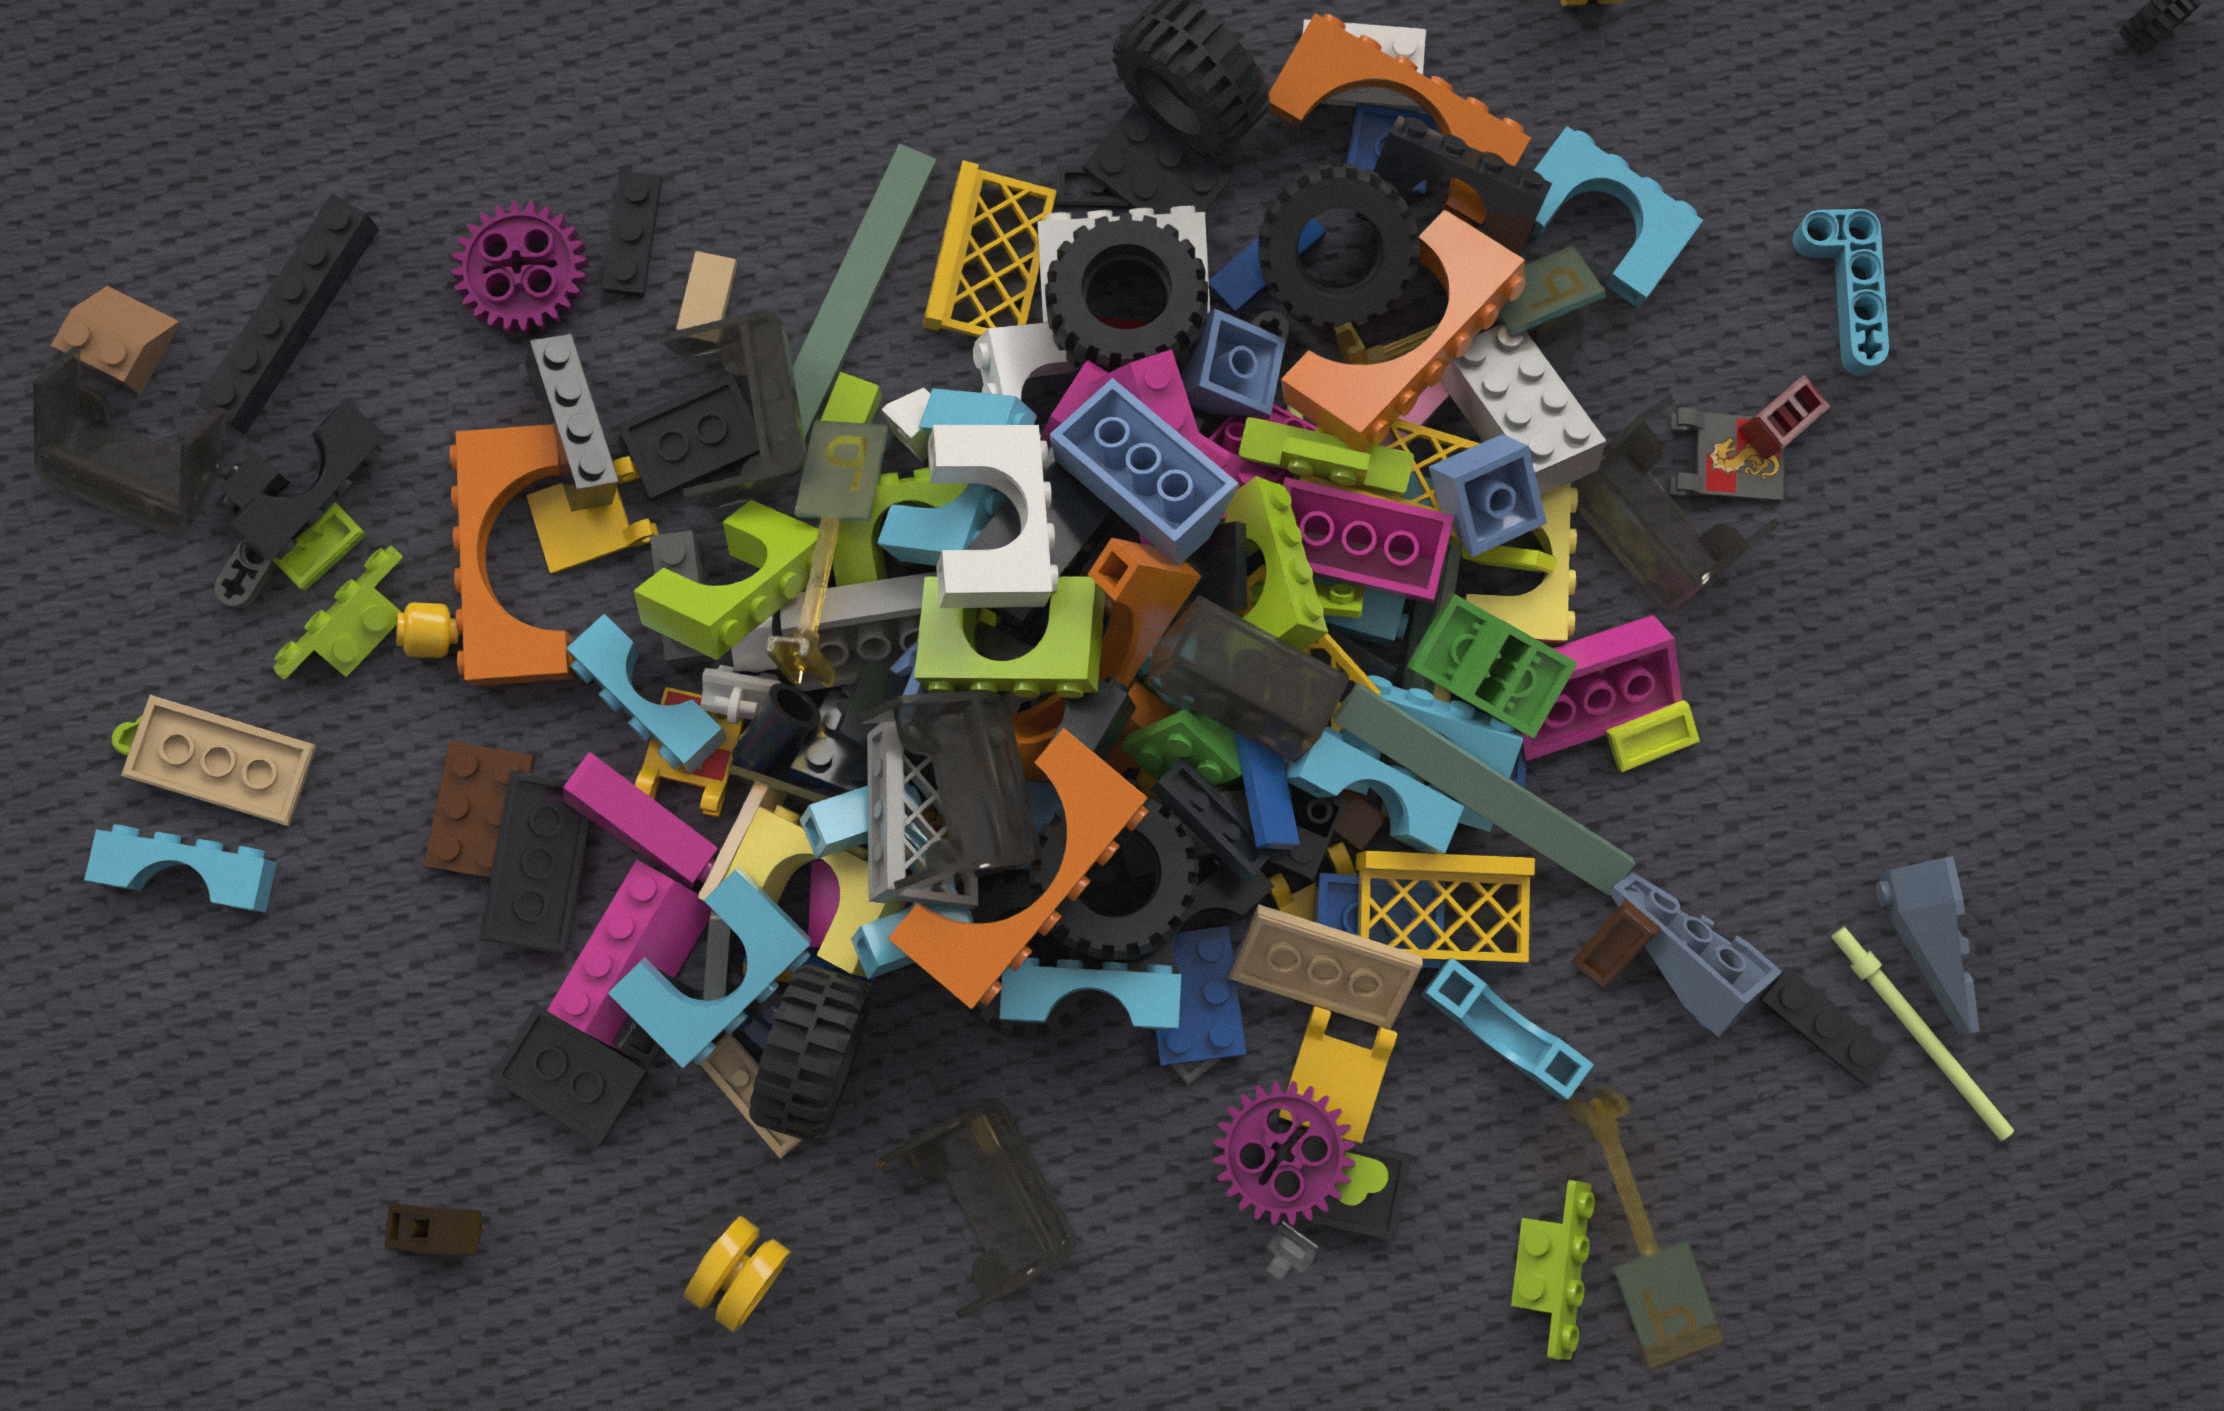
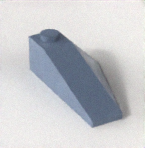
[1876,856,1980,1035]
[1609,872,1782,1037]

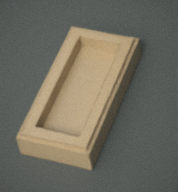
[676,251,738,341]

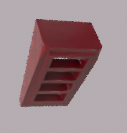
[1740,374,1831,460]

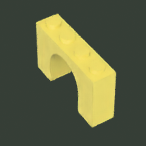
[1463,482,1578,647]
[725,805,915,977]

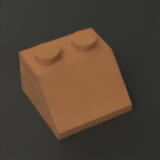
[50,286,181,394]

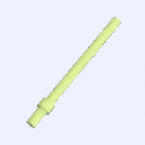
[1831,926,2014,1141]

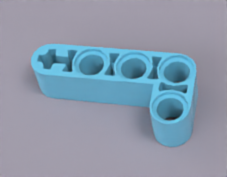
[1792,209,1889,376]

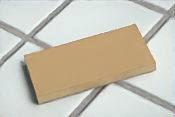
[121,695,317,826]
[1228,904,1423,1029]

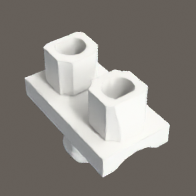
[701,665,781,725]

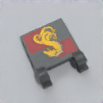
[1668,407,1784,501]

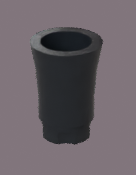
[732,683,821,777]

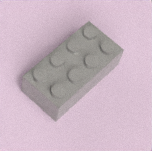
[1440,323,1606,496]
[780,571,937,691]

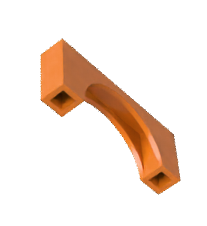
[1268,13,1531,229]
[1281,210,1526,453]
[450,424,575,686]
[972,538,1202,782]
[887,727,1149,1009]

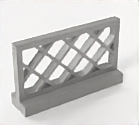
[867,719,978,909]

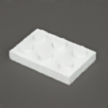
[1302,19,1426,112]

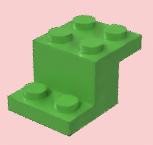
[1407,591,1578,738]
[1121,697,1288,787]

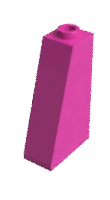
[563,752,718,888]

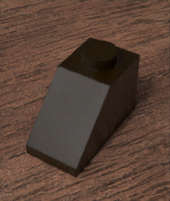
[385,1203,482,1255]

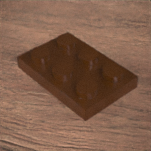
[423,741,536,878]

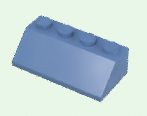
[1049,378,1239,566]

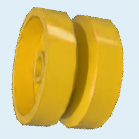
[683,1216,792,1333]

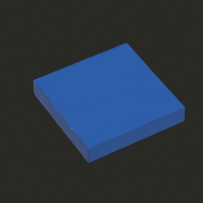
[1346,102,1437,197]

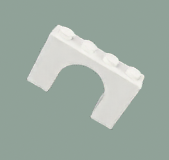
[1038,206,1210,323]
[973,323,1083,450]
[928,425,1058,608]

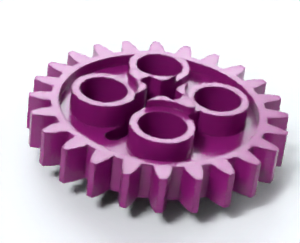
[451,201,589,336]
[1213,1081,1356,1225]

